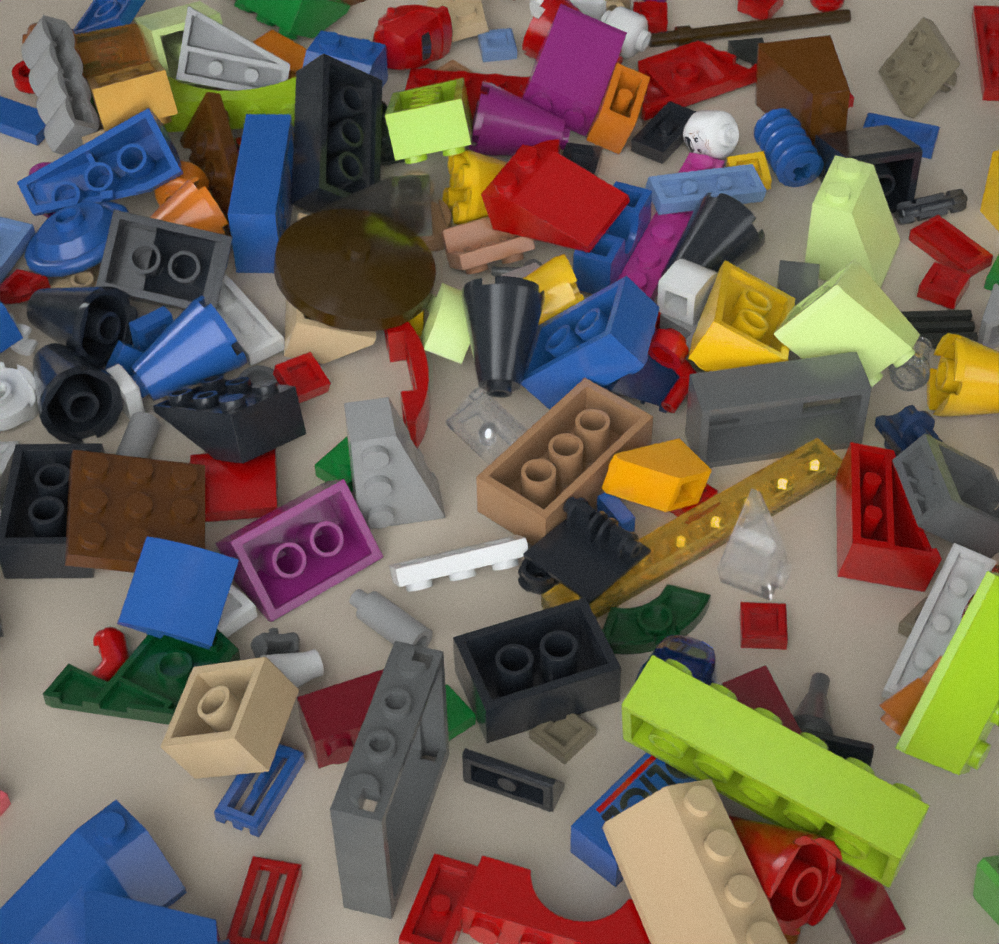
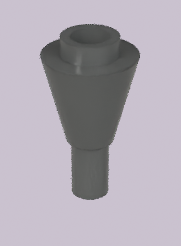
[793,673,833,735]

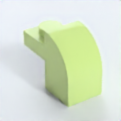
[420,283,470,364]

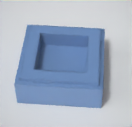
[478,28,517,62]

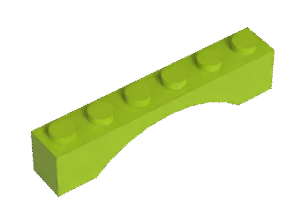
[164,76,296,132]

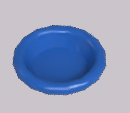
[24,201,129,277]

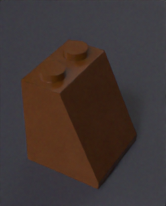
[755,35,850,146]

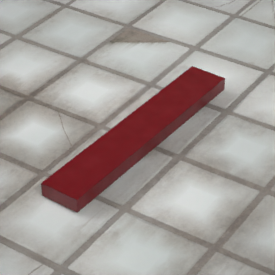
[722,665,906,944]

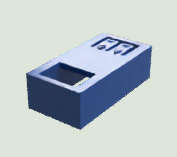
[228,114,294,273]

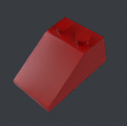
[481,144,630,253]

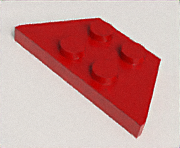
[637,40,757,121]

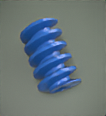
[754,108,824,188]

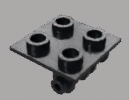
[523,497,651,604]

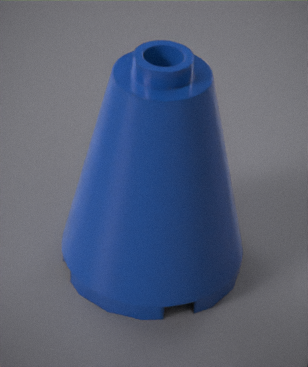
[130,295,248,401]

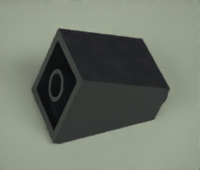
[814,125,923,214]

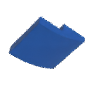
[117,537,239,649]

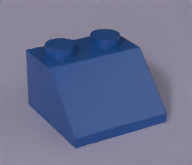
[302,30,388,88]

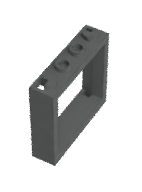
[330,641,449,919]

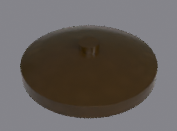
[274,209,436,331]

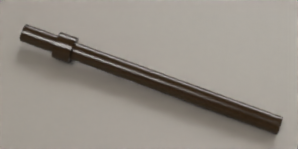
[649,9,851,48]

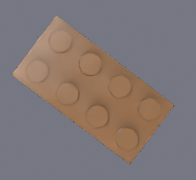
[476,378,653,545]

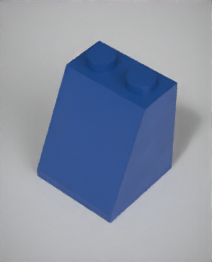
[84,891,231,944]

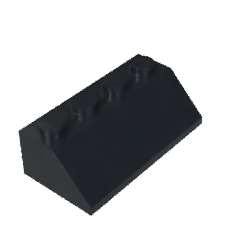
[291,53,382,213]

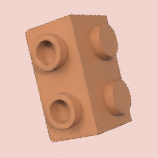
[441,216,535,275]

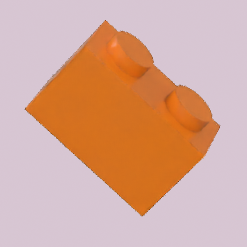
[586,63,650,154]

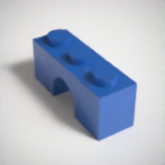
[573,181,652,294]

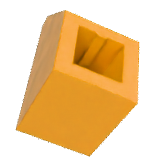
[601,438,712,512]

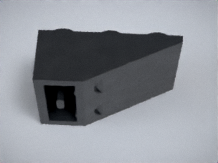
[153,375,306,464]

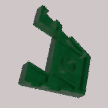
[43,629,241,725]

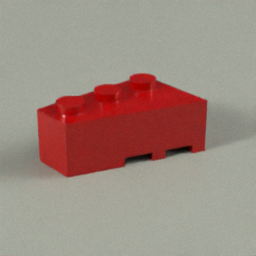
[836,442,942,592]

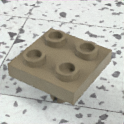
[878,16,961,119]

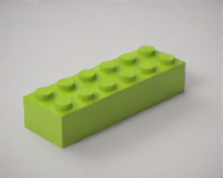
[621,655,930,888]

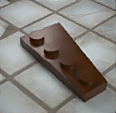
[179,92,238,232]

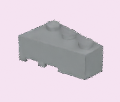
[176,6,290,91]
[344,397,446,529]

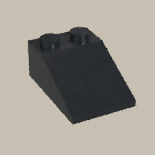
[96,209,233,310]

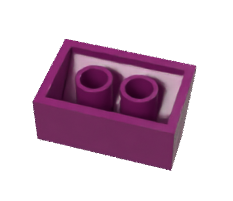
[215,479,383,622]

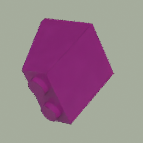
[522,4,627,136]

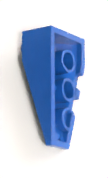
[17,108,184,216]

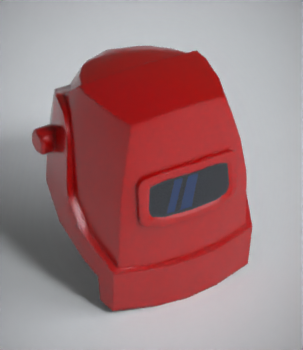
[372,4,453,70]

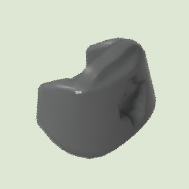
[251,628,300,658]

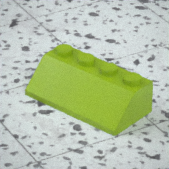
[895,571,999,775]

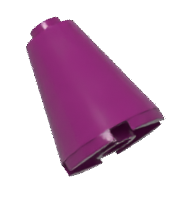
[467,82,571,156]

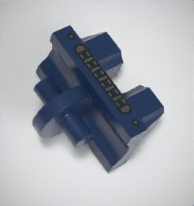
[874,404,943,456]

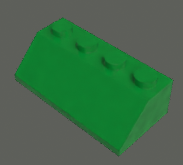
[234,0,350,40]

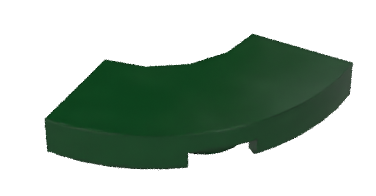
[602,584,711,655]

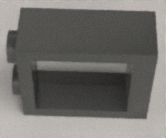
[893,433,999,558]

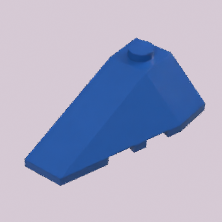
[0,800,187,944]

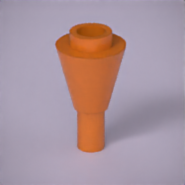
[879,655,942,736]

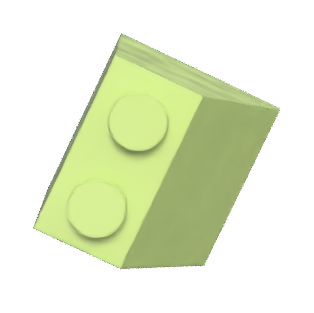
[134,1,223,90]
[805,155,900,288]
[774,259,920,387]

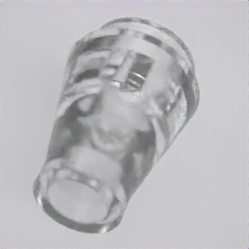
[889,337,932,391]

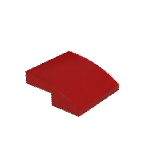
[190,448,278,522]

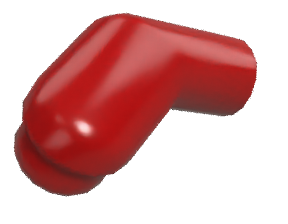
[91,626,130,682]

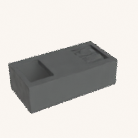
[685,351,872,468]

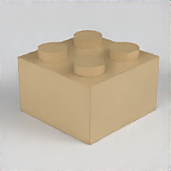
[160,657,299,779]

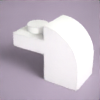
[657,259,718,326]

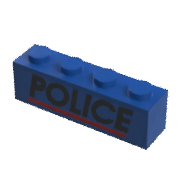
[570,752,697,887]

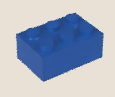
[521,276,660,410]

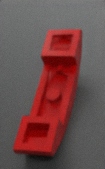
[384,322,431,448]

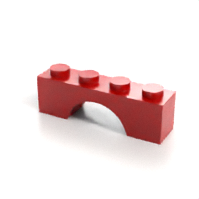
[461,855,651,944]

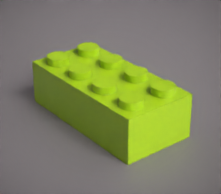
[385,78,473,164]

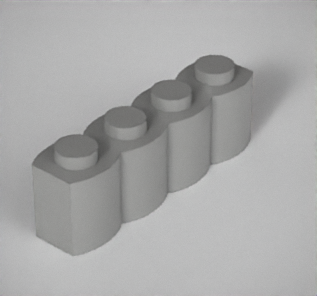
[21,15,99,155]

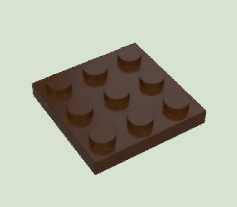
[65,449,206,573]

